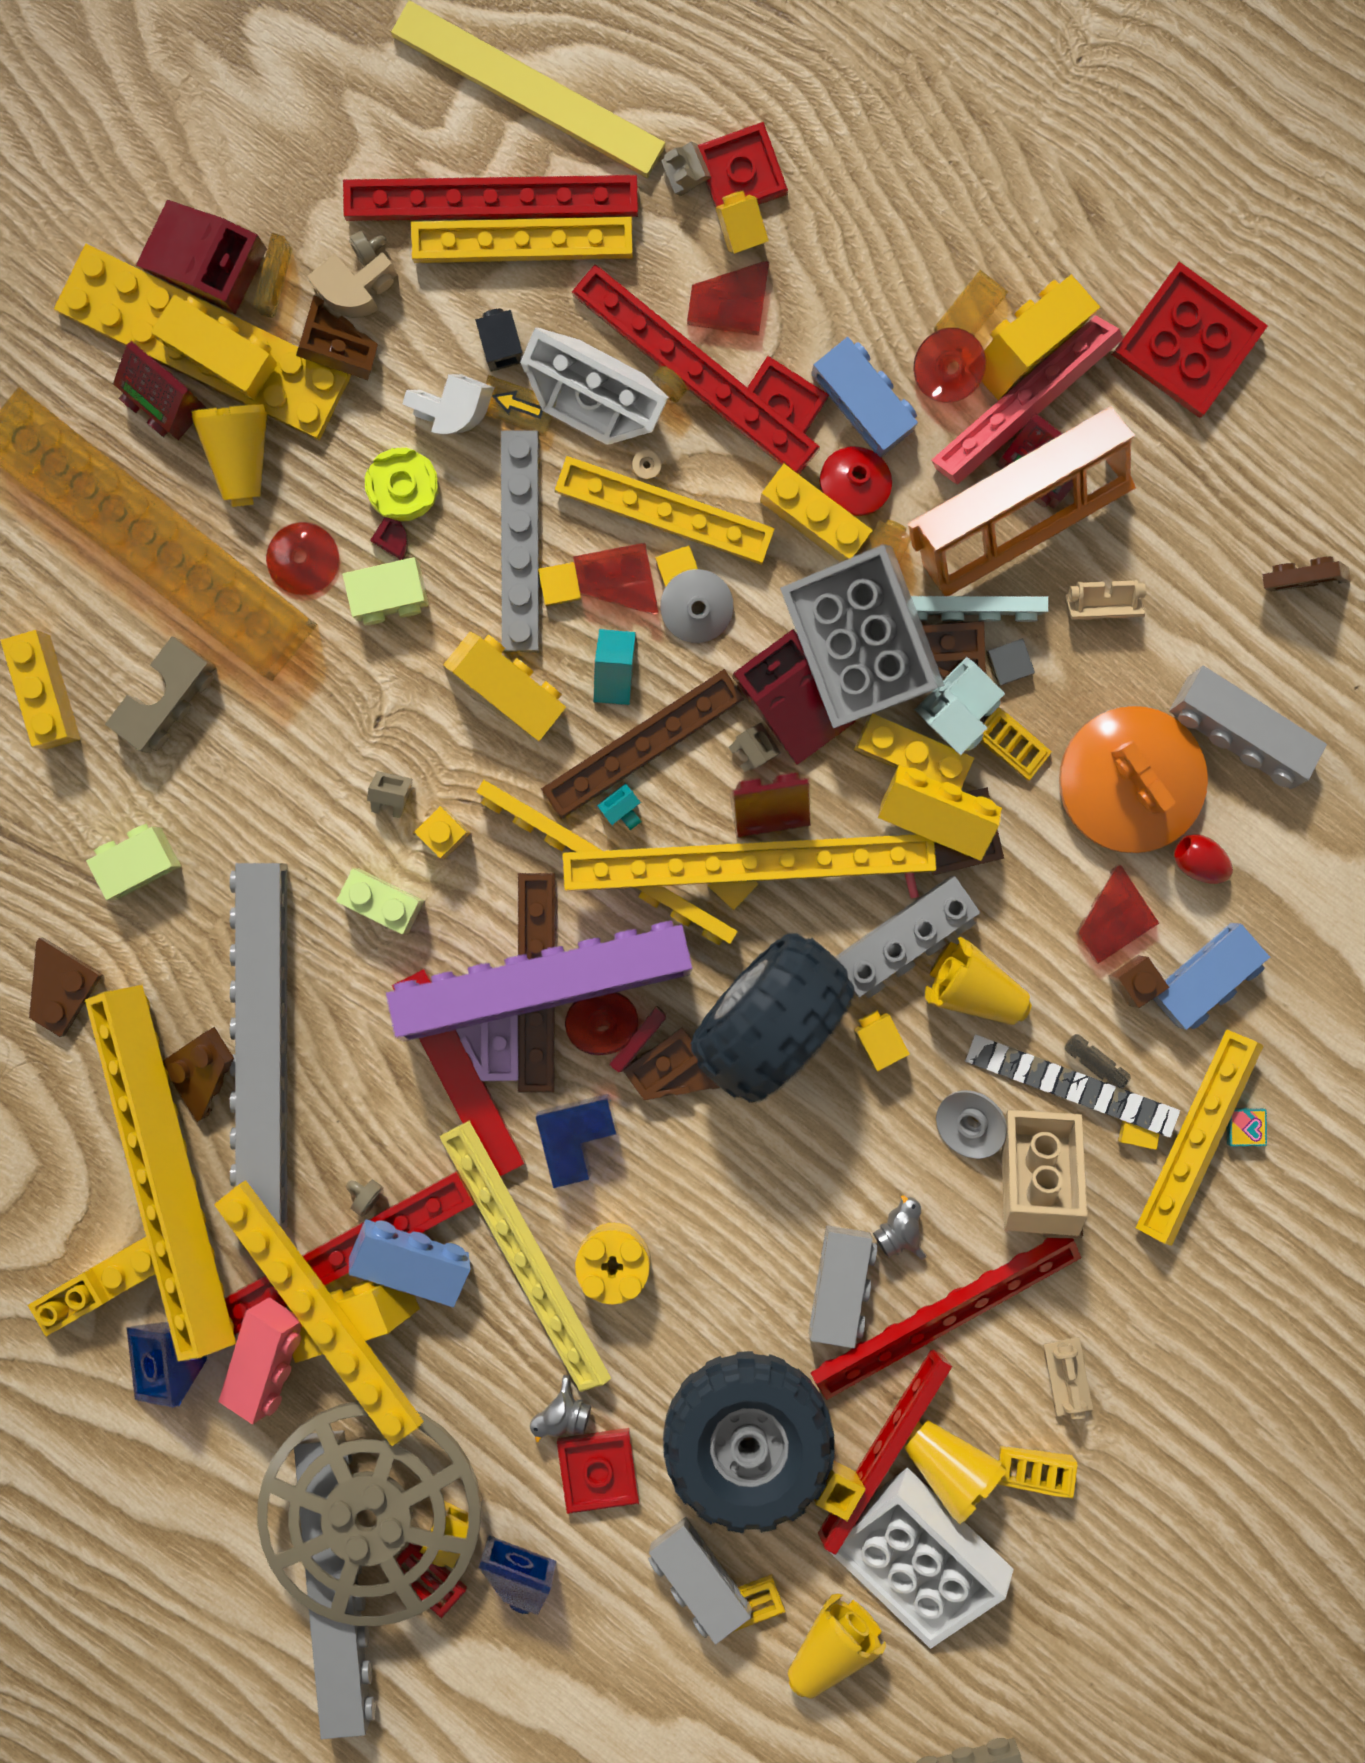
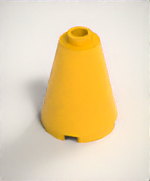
[192,404,267,507]
[925,937,1032,1025]
[903,1419,1006,1524]
[788,1593,886,1699]

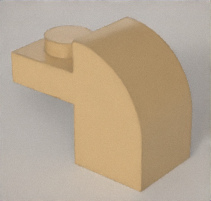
[307,252,397,318]

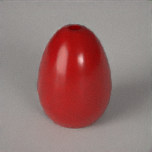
[1174,834,1233,884]

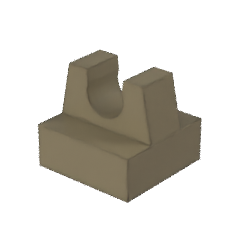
[661,142,711,196]
[729,723,780,772]
[367,771,413,818]

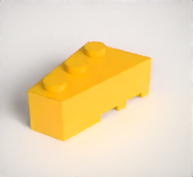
[970,274,1101,401]
[443,631,566,741]

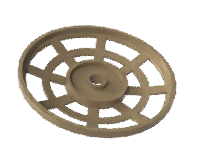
[257,1401,481,1626]

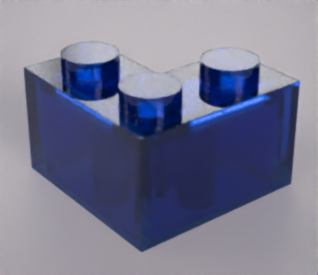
[535,1094,618,1188]

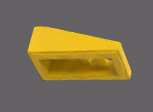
[980,707,1052,781]
[998,1446,1077,1499]

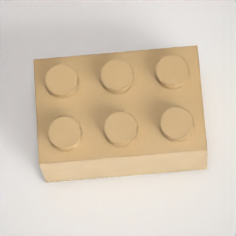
[1002,1110,1087,1236]

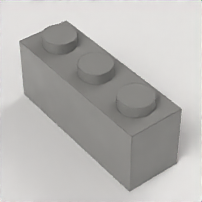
[808,1225,877,1348]
[648,1517,752,1645]

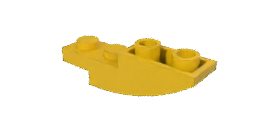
[27,1236,156,1337]

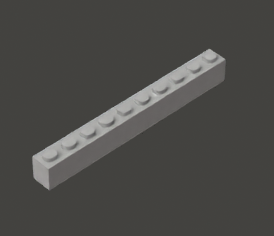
[230,863,287,1230]

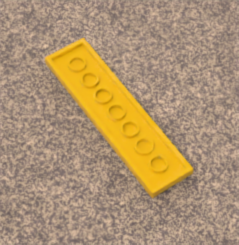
[54,243,351,441]

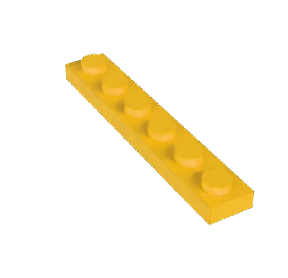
[411,217,633,263]
[554,456,775,565]
[1135,1029,1264,1246]

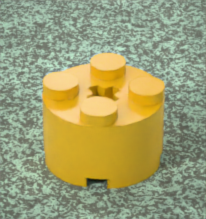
[575,1222,650,1304]

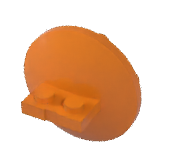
[1059,706,1208,853]

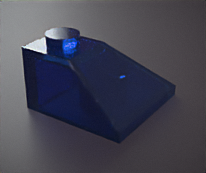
[126,1322,207,1408]
[478,1535,556,1615]

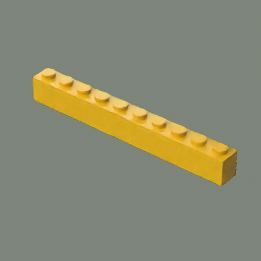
[85,985,236,1361]

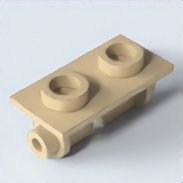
[1065,580,1146,620]
[1043,1337,1093,1420]

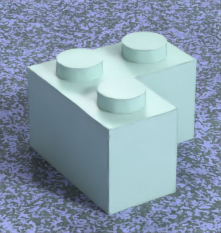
[914,657,1005,755]

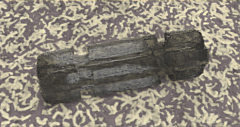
[1064,1034,1131,1089]

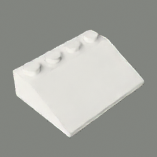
[830,1468,1014,1649]

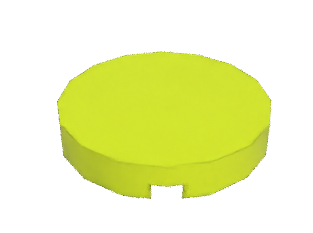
[365,447,438,521]

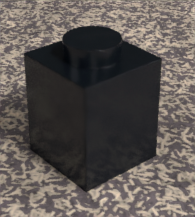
[475,308,523,372]

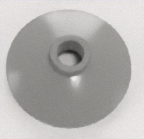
[660,569,733,643]
[936,1090,1007,1159]

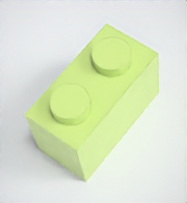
[342,557,429,625]
[86,824,181,900]
[336,868,424,935]

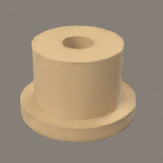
[632,449,662,479]

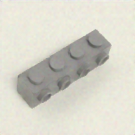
[1169,666,1327,790]
[835,876,981,998]

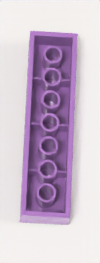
[386,921,692,1042]

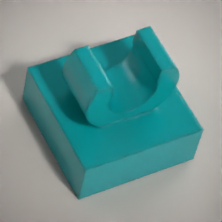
[597,783,642,830]

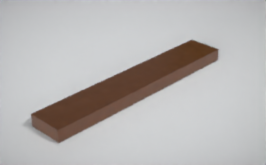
[541,669,744,820]
[518,873,555,1092]

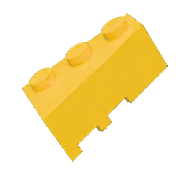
[292,1280,420,1363]

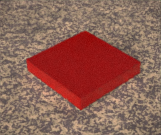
[698,121,788,207]
[748,356,829,434]
[557,1428,639,1514]

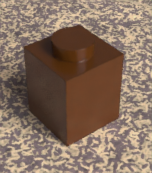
[1109,955,1170,1008]

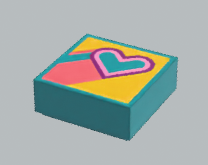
[1227,1108,1267,1146]

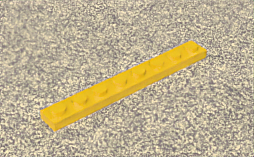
[476,779,738,946]
[214,1180,424,1446]

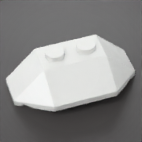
[520,327,669,445]

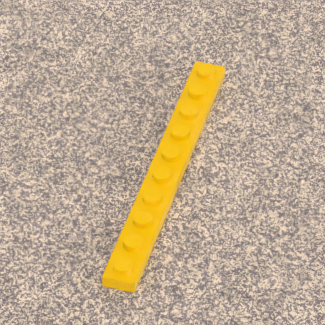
[563,834,936,891]

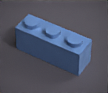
[811,337,918,457]
[1153,923,1270,1030]
[349,1219,471,1307]

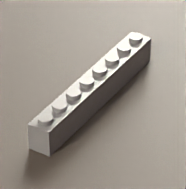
[294,1430,376,1739]

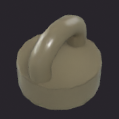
[349,231,387,267]
[346,1179,384,1217]

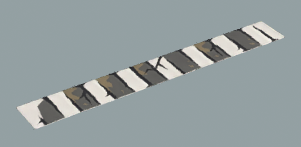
[965,1034,1180,1138]

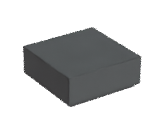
[987,638,1035,686]

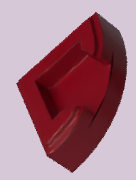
[370,517,408,560]

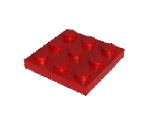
[1111,261,1268,418]

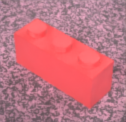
[218,1298,302,1425]

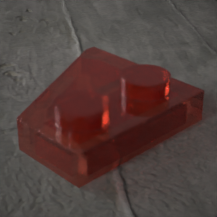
[687,261,769,336]
[573,543,659,615]
[1075,865,1159,964]

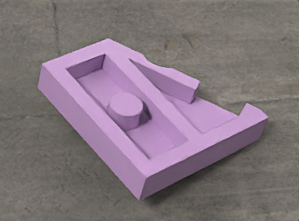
[456,1015,519,1081]

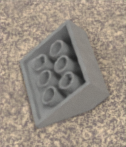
[780,545,945,728]

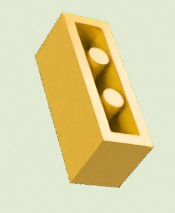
[151,294,277,401]
[760,463,873,563]
[0,630,81,750]
[854,714,974,789]
[878,765,1002,861]

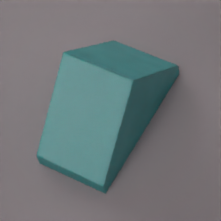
[593,629,636,705]

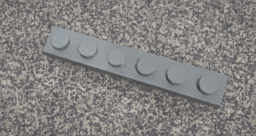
[501,430,539,652]

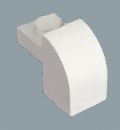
[402,374,494,434]

